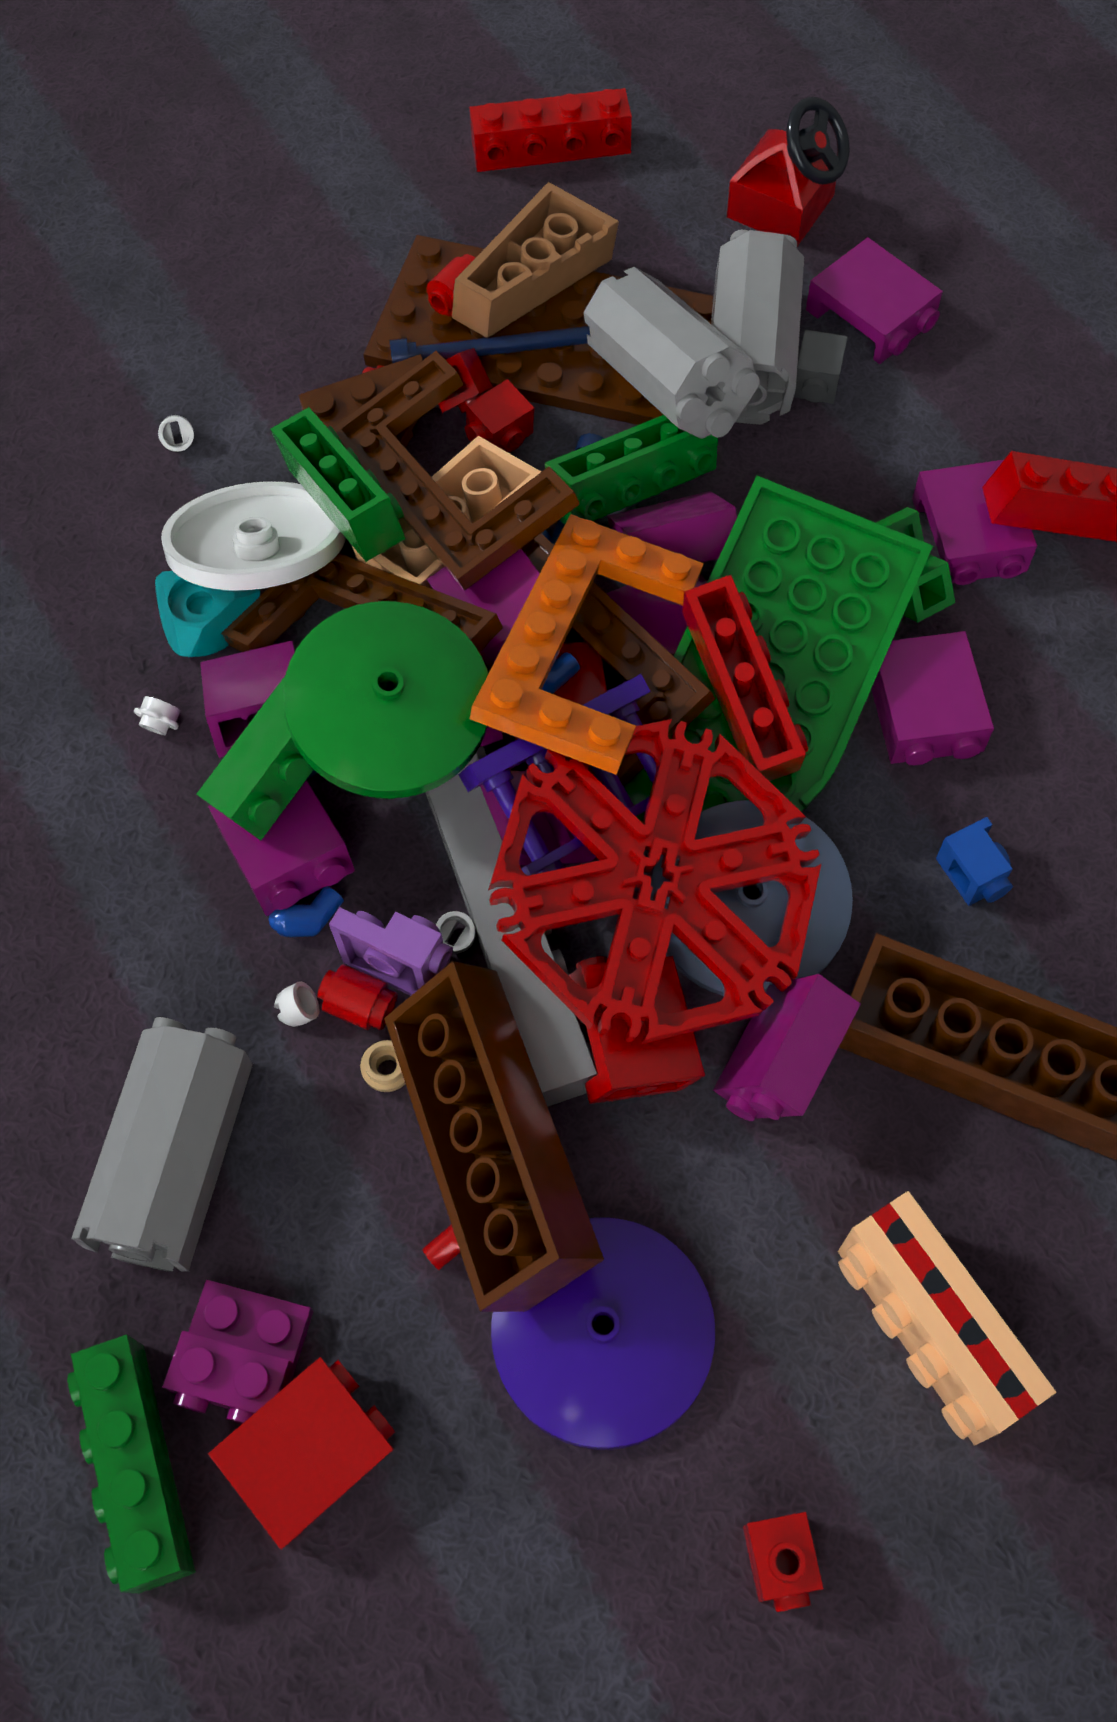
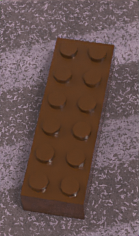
[839,933,1117,1161]
[384,961,605,1312]

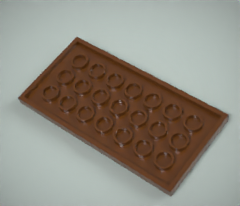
[363,235,713,425]

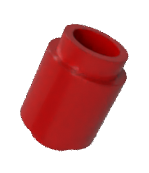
[427,254,476,317]
[317,964,398,1030]

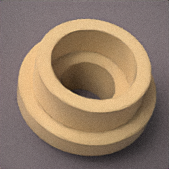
[360,1040,405,1092]

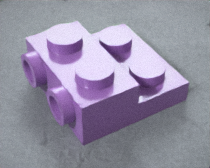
[329,907,453,996]

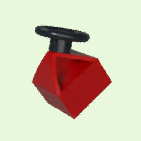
[727,97,850,247]

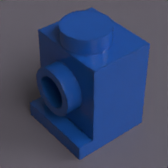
[936,817,1013,906]

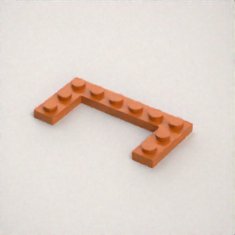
[470,514,704,775]

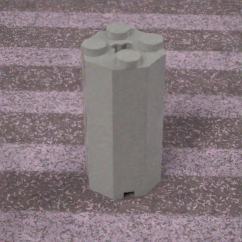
[711,230,804,424]
[584,267,760,439]
[71,1017,253,1271]

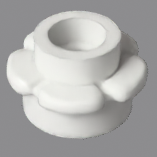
[134,696,180,736]

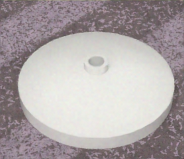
[161,481,346,590]

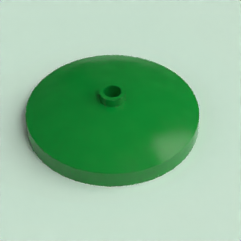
[283,601,488,799]

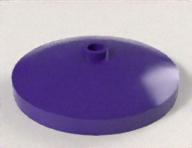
[491,1218,715,1450]

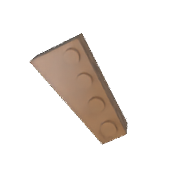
[452,182,619,338]

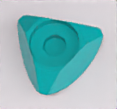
[155,571,260,657]

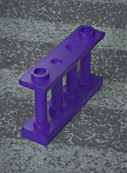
[458,674,656,876]

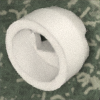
[158,415,194,452]
[436,911,475,954]
[274,981,319,1027]

